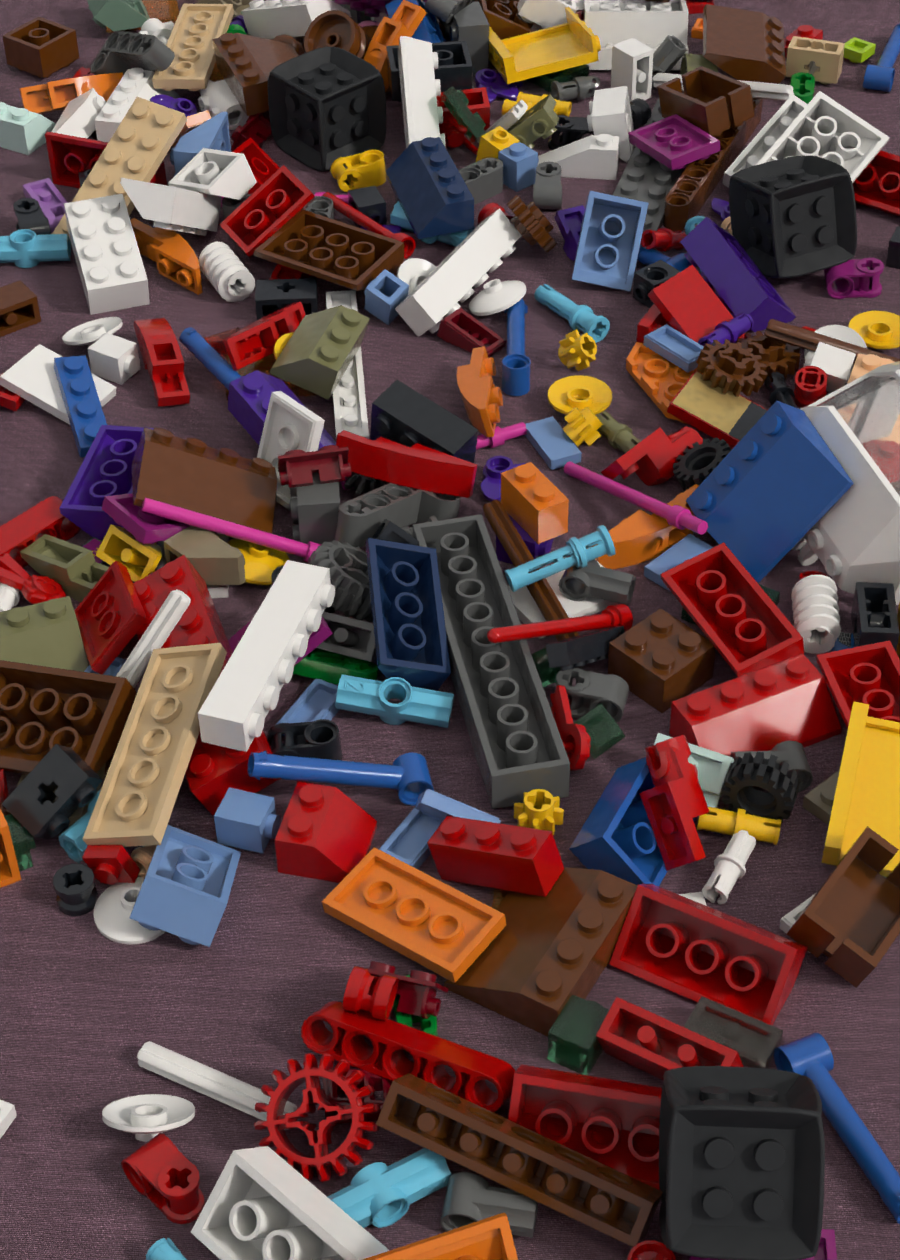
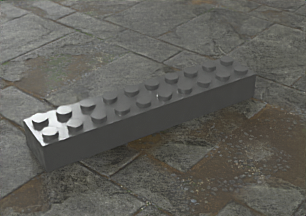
[413,514,570,809]

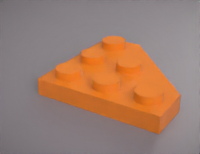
[626,342,703,424]

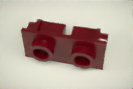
[231,112,272,152]
[278,445,351,488]
[354,961,449,1019]

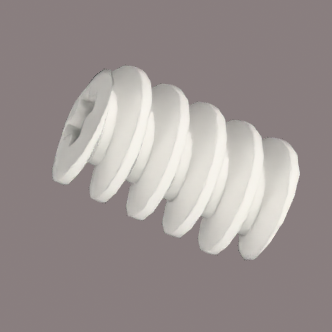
[198,241,255,302]
[791,575,841,654]

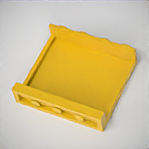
[489,6,601,84]
[821,701,900,877]

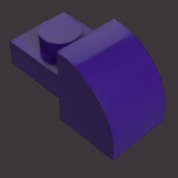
[554,205,585,261]

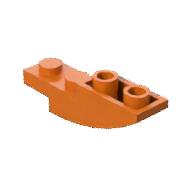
[363,0,427,92]
[19,72,123,114]
[130,218,203,295]
[456,346,503,438]
[593,484,699,570]

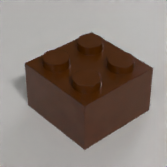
[2,17,80,78]
[608,608,716,713]

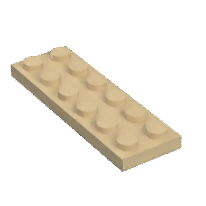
[152,3,234,91]
[52,97,187,246]
[83,643,227,847]

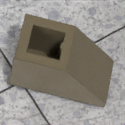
[164,526,246,585]

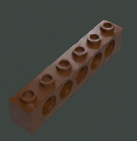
[376,1073,663,1247]

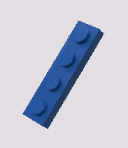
[54,355,107,457]

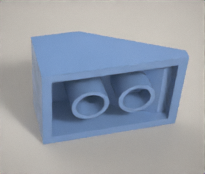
[170,112,231,176]
[572,191,649,292]
[130,825,241,947]

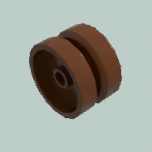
[304,10,371,59]

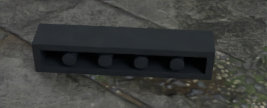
[546,625,625,671]

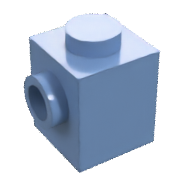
[498,142,539,192]
[364,269,409,325]
[214,787,280,854]

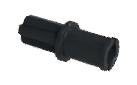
[765,372,797,408]

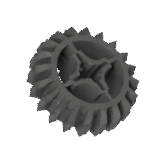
[308,540,373,623]

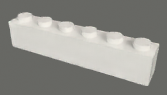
[395,208,522,337]
[198,560,335,752]

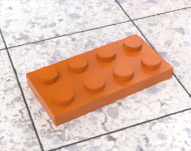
[322,847,507,983]

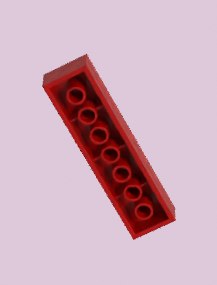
[133,555,281,817]

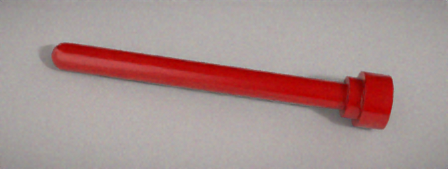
[322,192,416,259]
[487,604,633,643]

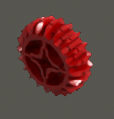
[254,1053,380,1182]

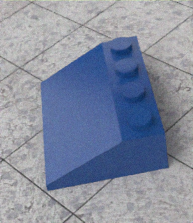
[686,401,854,583]

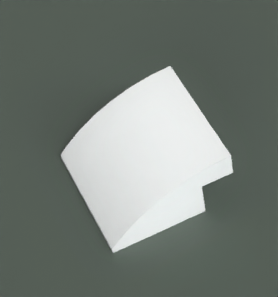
[584,0,689,70]
[722,91,890,188]

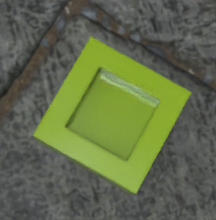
[843,37,876,63]

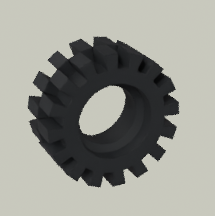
[673,438,731,491]
[721,752,800,823]

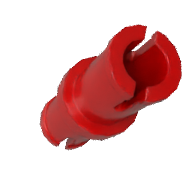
[641,228,687,252]

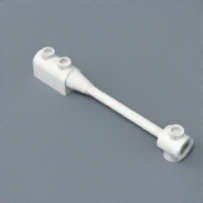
[138,18,249,130]

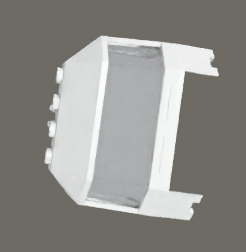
[791,361,900,605]

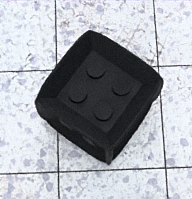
[268,47,387,172]
[729,155,857,278]
[659,1066,825,1260]

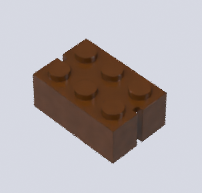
[657,66,755,137]
[787,826,900,988]

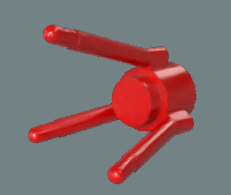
[439,118,478,155]

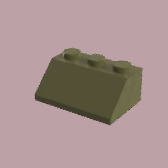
[270,305,370,400]
[0,596,89,672]

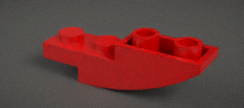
[134,318,190,407]

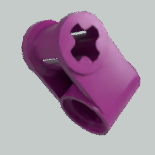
[824,258,884,299]

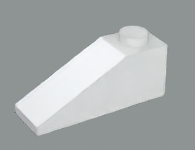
[52,88,106,139]
[538,134,619,180]

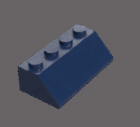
[386,137,474,239]
[365,538,451,691]

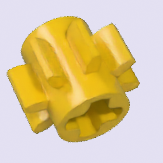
[558,330,597,371]
[562,407,603,447]
[514,789,564,835]

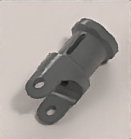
[551,76,600,101]

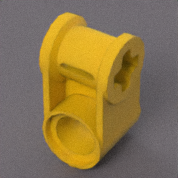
[330,149,386,193]

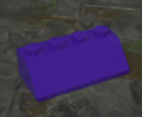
[680,217,796,332]
[228,370,336,451]
[59,425,154,542]

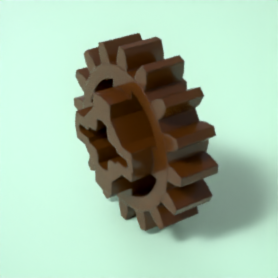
[507,195,557,253]
[736,331,801,382]
[696,339,767,397]

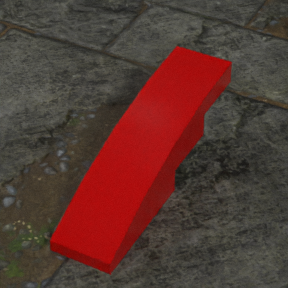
[223,301,306,371]
[336,430,477,498]

